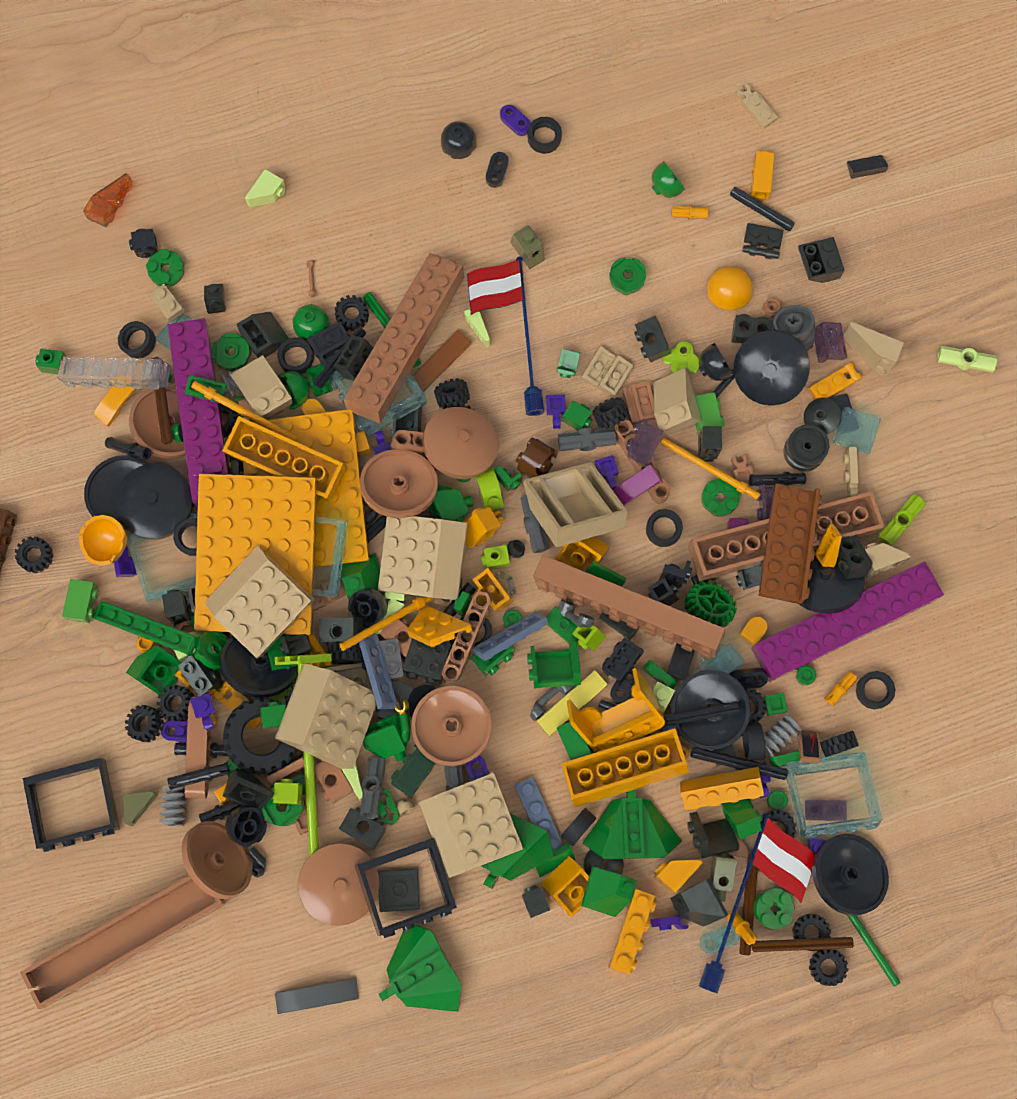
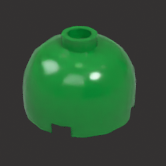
[651,161,686,198]
[292,304,330,342]
[277,371,310,410]

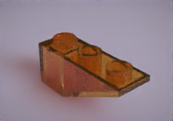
[83,173,132,228]

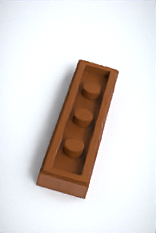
[407,330,471,395]

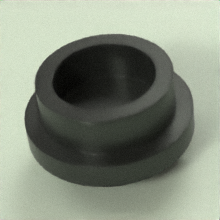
[507,540,525,558]

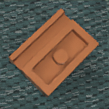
[622,382,656,424]
[267,754,304,784]

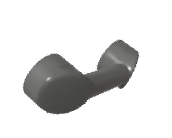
[559,600,594,627]
[530,685,575,721]

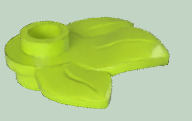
[663,341,699,374]

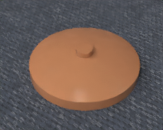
[129,386,186,459]
[422,407,499,479]
[360,449,438,518]
[411,686,492,766]
[182,821,252,899]
[298,843,379,926]

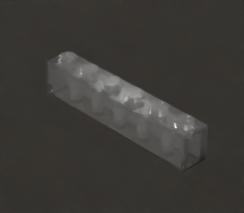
[58,357,171,390]

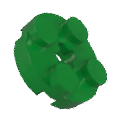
[146,249,184,286]
[609,257,646,295]
[212,333,250,371]
[701,478,740,517]
[194,631,228,670]
[262,799,304,827]
[753,888,794,930]

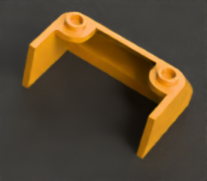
[567,668,665,753]

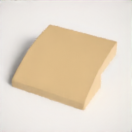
[580,346,633,396]

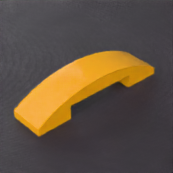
[93,359,152,426]

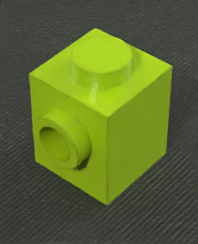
[481,545,510,570]
[572,625,606,652]
[271,779,303,805]

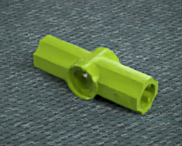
[877,494,926,546]

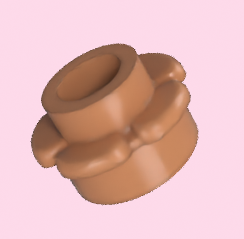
[763,298,781,316]

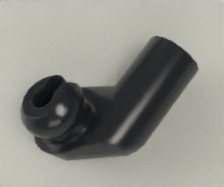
[247,847,266,877]

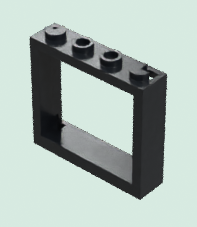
[22,758,120,852]
[355,838,457,938]

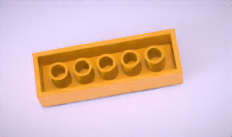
[222,416,347,502]
[561,728,689,807]

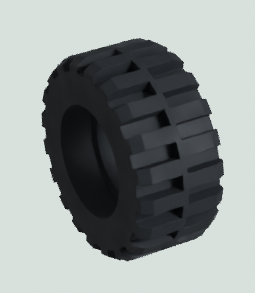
[223,697,297,775]

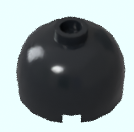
[441,121,476,159]
[699,342,733,381]
[348,588,388,628]
[225,806,267,847]

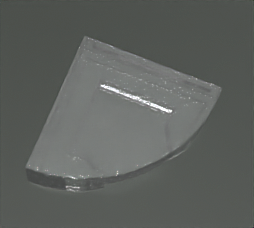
[495,571,516,596]

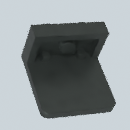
[403,638,451,685]
[687,812,739,859]

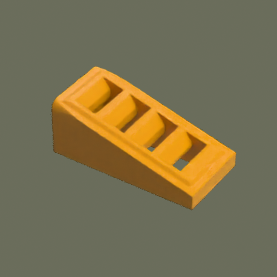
[815,524,842,567]

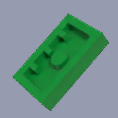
[470,645,515,677]

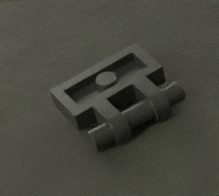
[742,223,784,260]

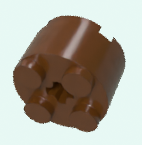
[516,437,558,478]

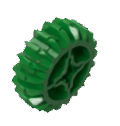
[684,580,737,628]

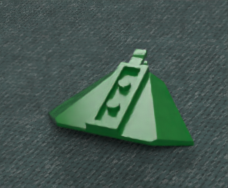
[583,789,682,859]
[482,813,554,889]
[378,924,462,1012]

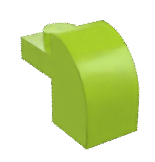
[475,466,504,511]

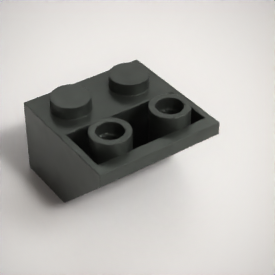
[798,237,844,283]
[236,311,289,358]

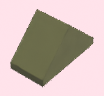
[123,791,158,827]

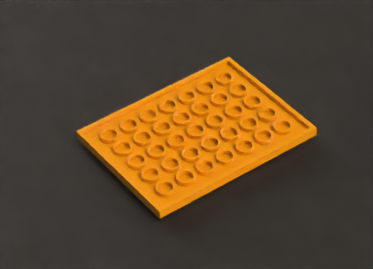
[243,410,369,568]
[194,474,317,635]

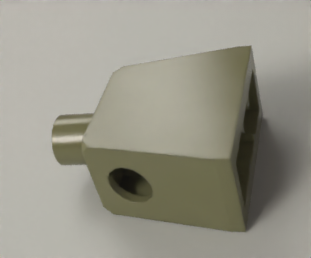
[510,225,545,270]
[710,854,737,902]

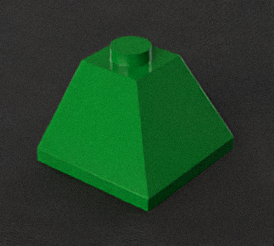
[339,554,381,600]
[126,646,182,696]
[581,867,637,917]

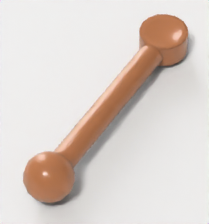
[306,260,316,297]

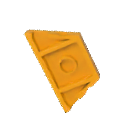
[407,605,472,647]

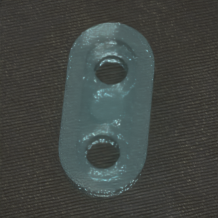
[699,926,739,954]

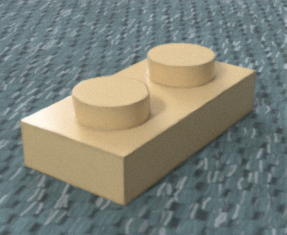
[149,284,185,322]

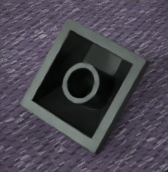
[222,768,274,810]
[670,878,728,927]

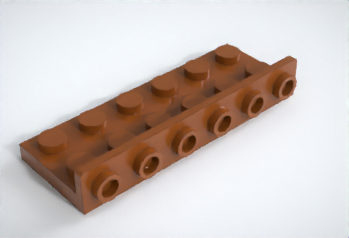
[758,484,822,604]

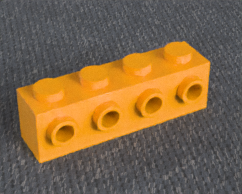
[680,767,764,810]
[608,889,657,975]

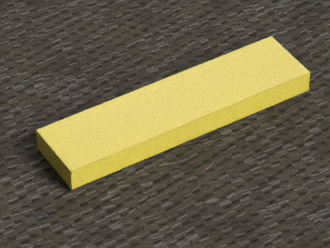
[537,670,608,737]

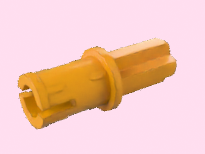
[671,205,708,220]
[824,672,857,707]
[727,910,757,945]

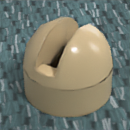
[397,799,415,816]

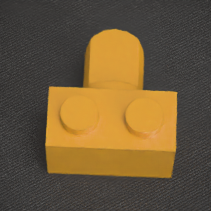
[464,507,506,549]
[471,568,514,612]

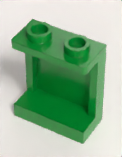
[527,642,581,689]

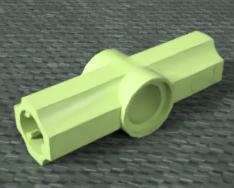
[937,346,997,373]

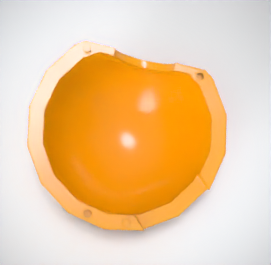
[706,266,753,311]
[78,515,127,566]

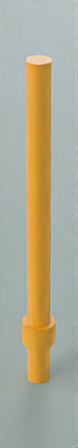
[191,381,298,441]
[660,437,761,500]
[340,596,435,651]

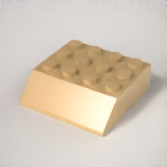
[523,462,628,547]
[378,516,468,600]
[205,545,315,658]
[275,664,376,769]
[419,773,523,879]

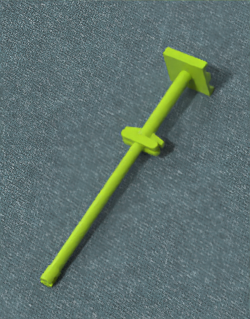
[275,654,332,856]

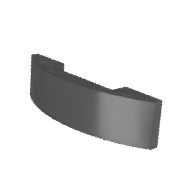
[275,978,359,1014]

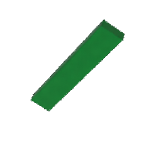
[93,601,199,656]

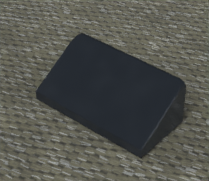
[847,155,888,179]

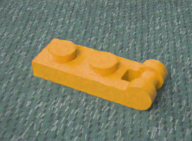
[808,362,863,399]
[213,680,261,730]

